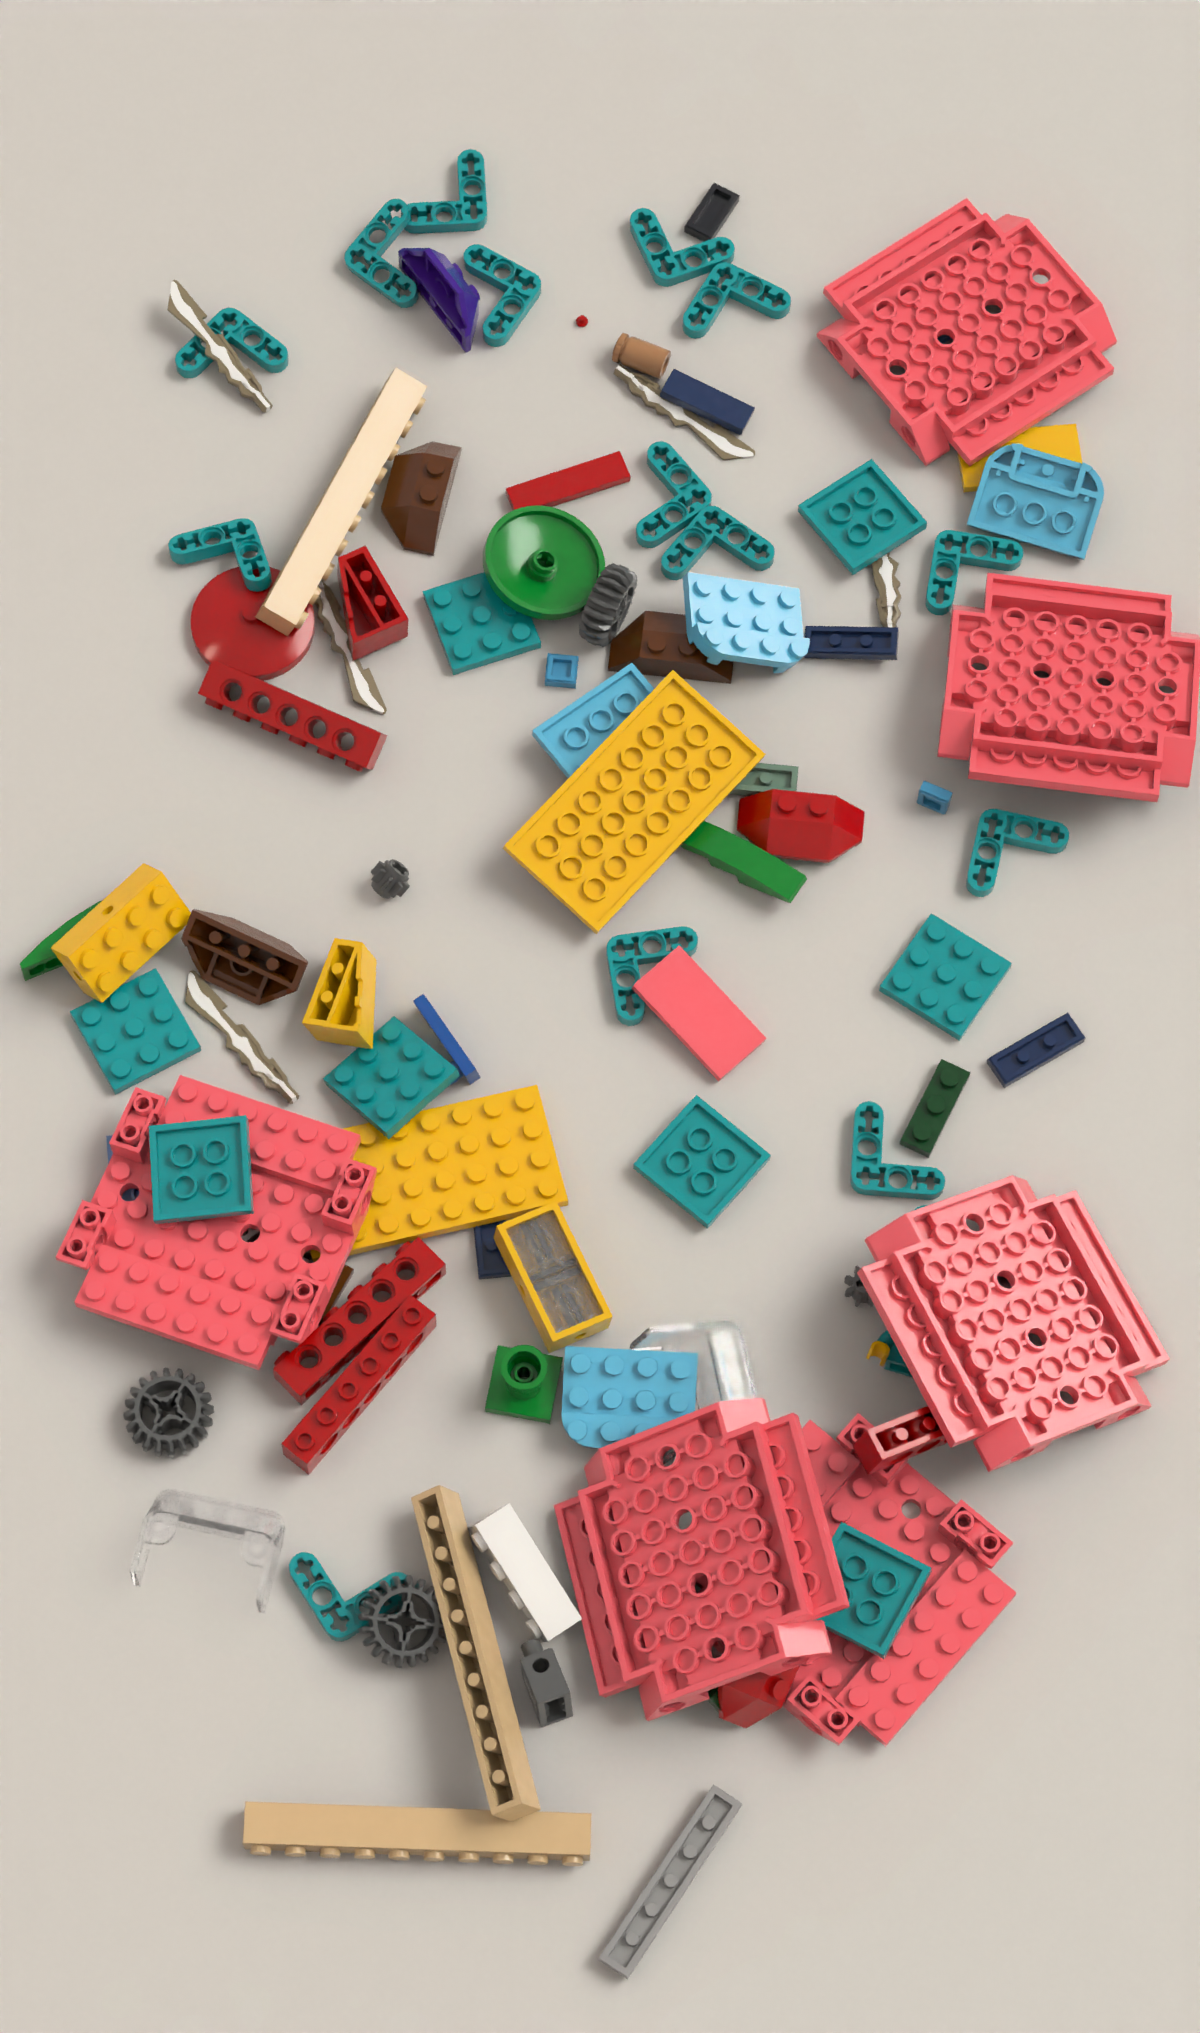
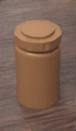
[612,333,671,379]

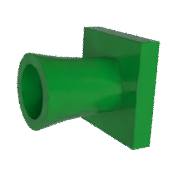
[485,1345,563,1424]

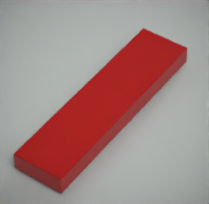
[506,451,631,510]

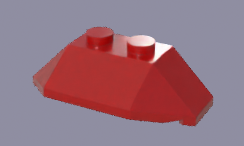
[737,789,865,863]
[718,1666,800,1728]

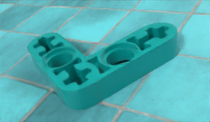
[401,149,487,234]
[344,199,419,308]
[630,208,735,287]
[464,244,541,347]
[682,262,791,339]
[175,307,289,379]
[636,441,712,548]
[661,506,775,580]
[168,518,272,592]
[925,530,1023,615]
[966,809,1069,897]
[606,926,698,1026]
[850,1101,945,1200]
[289,1552,406,1642]

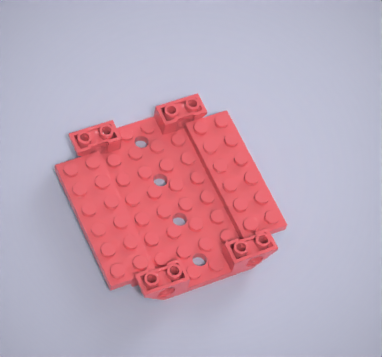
[817,198,1117,467]
[937,573,1200,802]
[55,1075,377,1370]
[857,1175,1170,1472]
[554,1398,850,1721]
[695,1413,1016,1747]

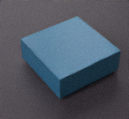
[545,653,579,689]
[917,781,953,815]

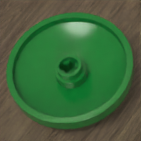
[483,505,605,620]

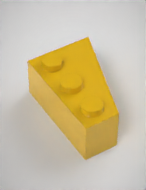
[302,938,377,1049]

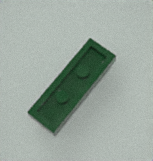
[900,1059,971,1158]

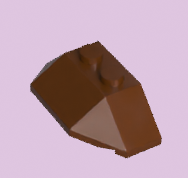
[381,441,462,556]
[608,611,733,684]
[181,909,308,1005]

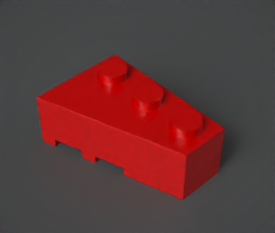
[337,545,409,661]

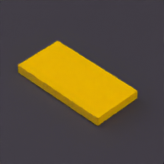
[957,424,1082,493]

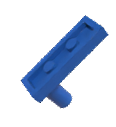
[413,993,481,1088]

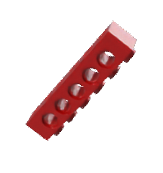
[198,659,388,772]
[273,1237,446,1405]
[281,1294,437,1475]
[852,1406,947,1475]

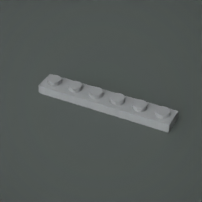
[599,1784,742,1980]

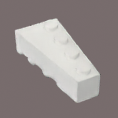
[468,1503,582,1642]

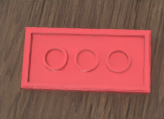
[632,945,766,1081]

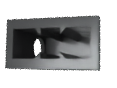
[520,1639,573,1728]

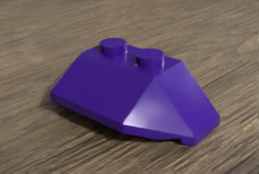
[398,248,480,353]

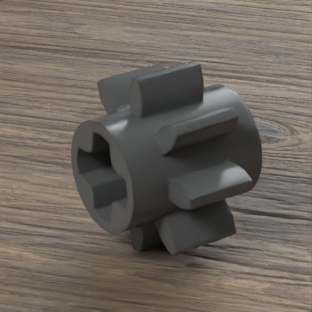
[371,859,410,899]
[844,1266,873,1307]

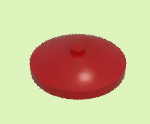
[191,567,315,681]

